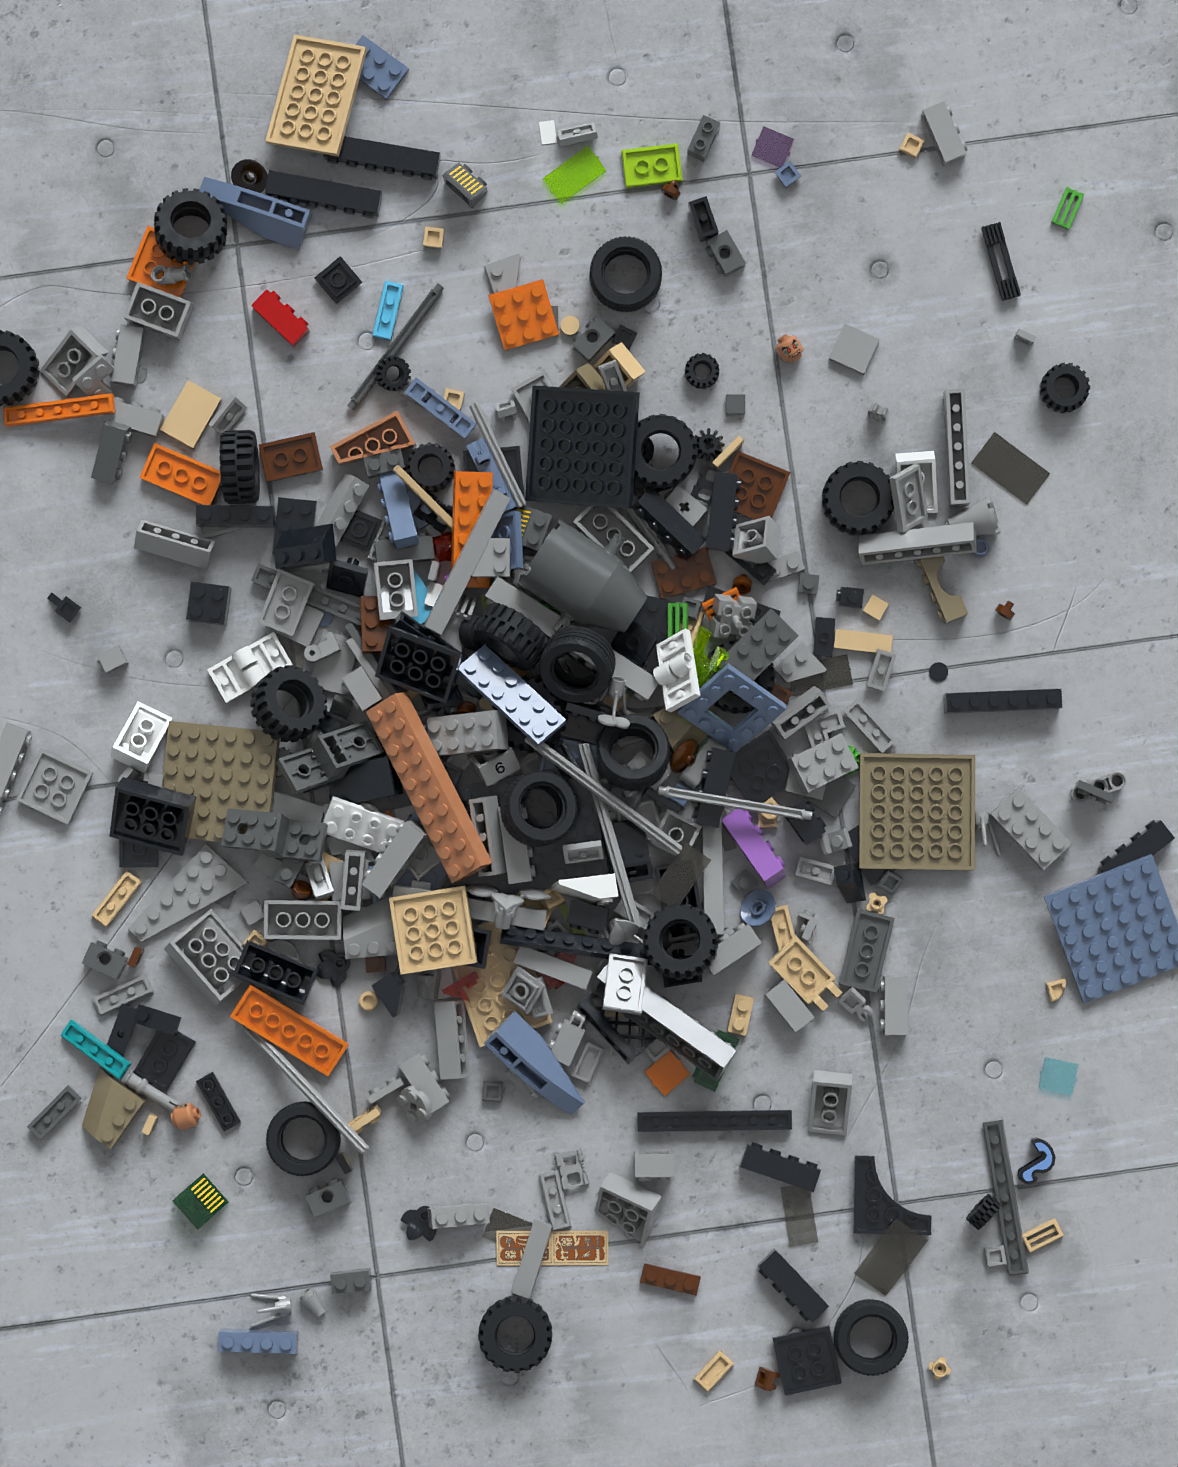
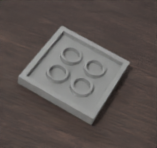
[16,748,93,825]

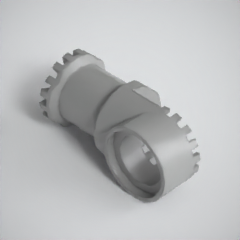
[151,264,192,285]

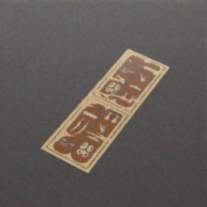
[496,1231,608,1266]

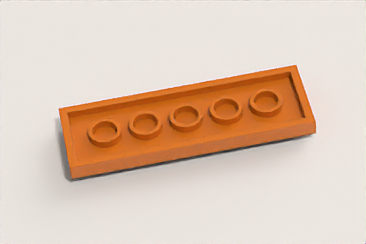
[451,471,493,588]
[230,983,349,1077]

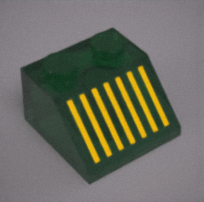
[172,1173,229,1230]

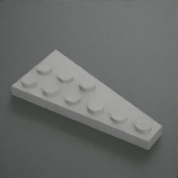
[128,844,249,942]

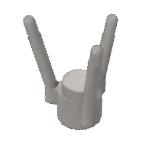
[975,812,1001,856]
[250,1294,292,1328]

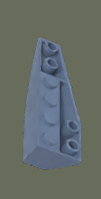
[200,177,312,250]
[484,1011,585,1115]

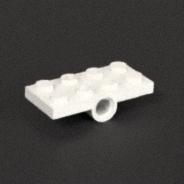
[653,629,700,712]
[207,632,293,703]
[322,796,405,854]

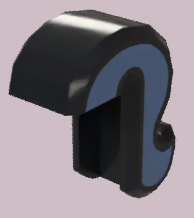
[1017,1137,1056,1184]

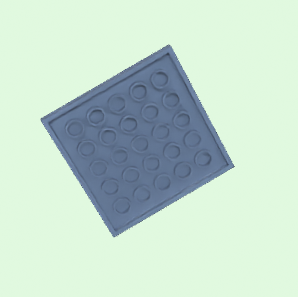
[1043,854,1178,1003]

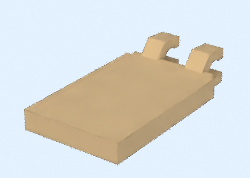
[768,936,843,1011]

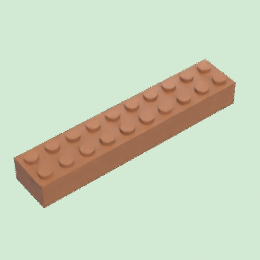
[366,692,492,883]

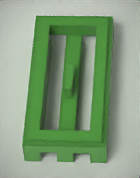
[1051,187,1084,230]
[668,603,688,638]

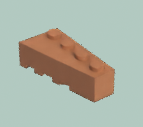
[330,411,416,466]

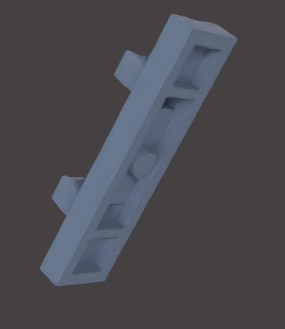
[404,378,477,439]
[466,437,516,513]

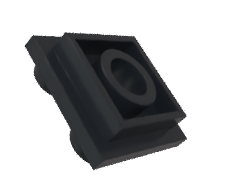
[314,256,363,304]
[340,510,382,552]

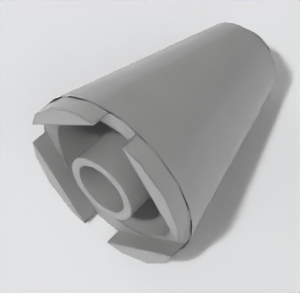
[946,497,1001,536]

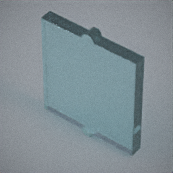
[1039,1057,1078,1095]

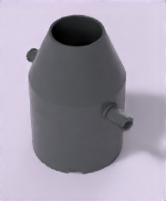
[518,519,648,633]

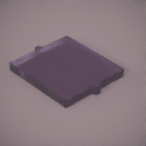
[751,126,794,167]

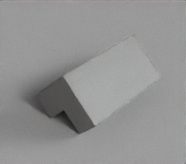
[765,979,815,1032]

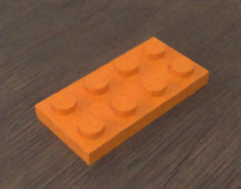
[139,443,221,505]

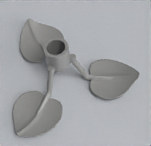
[584,676,655,729]
[466,884,552,929]
[595,918,672,976]

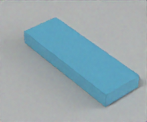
[372,281,404,341]

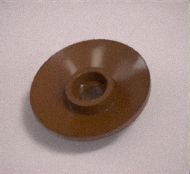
[670,739,699,773]

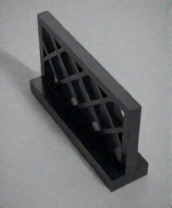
[577,992,657,1065]

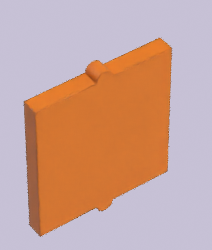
[644,1050,690,1096]

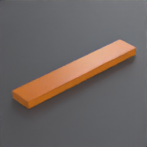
[3,393,115,427]

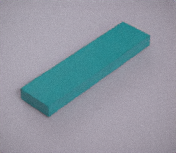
[60,1019,132,1080]

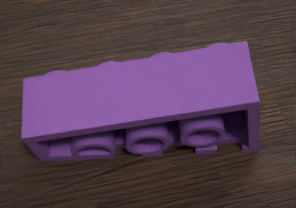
[721,809,787,889]

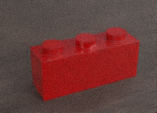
[251,289,309,347]

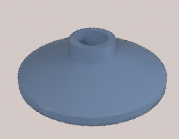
[740,889,776,926]

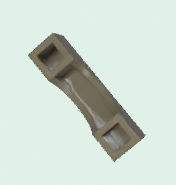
[914,556,968,624]

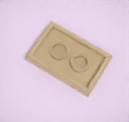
[160,380,222,449]

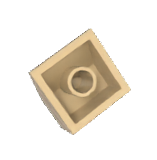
[593,342,646,388]

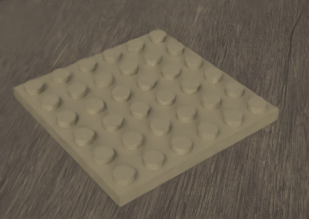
[162,721,280,842]
[859,753,975,871]

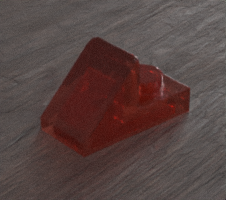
[442,971,480,1001]

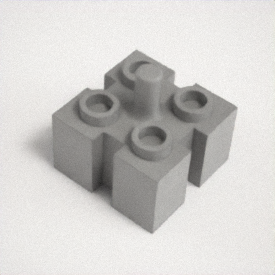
[709,594,757,639]

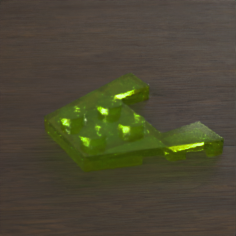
[693,626,729,688]

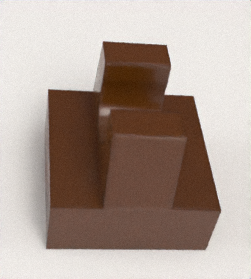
[755,1366,780,1391]

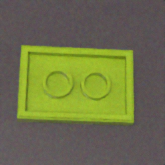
[621,143,683,189]

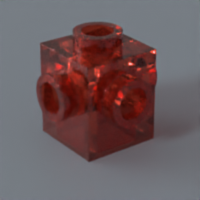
[432,532,452,562]

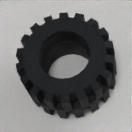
[1040,362,1090,413]
[406,442,455,493]

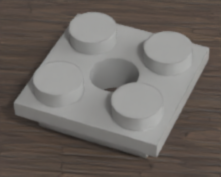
[501,966,546,1014]

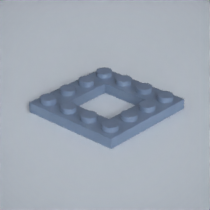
[677,664,786,753]

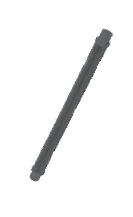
[347,283,444,410]

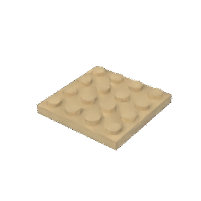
[389,886,478,975]

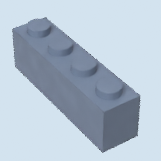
[377,471,419,549]
[218,1329,298,1354]

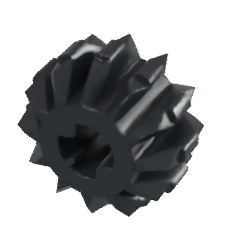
[694,428,725,461]

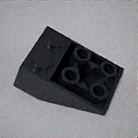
[610,820,653,885]

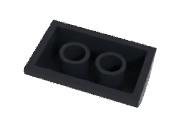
[274,524,337,569]
[371,971,405,1018]

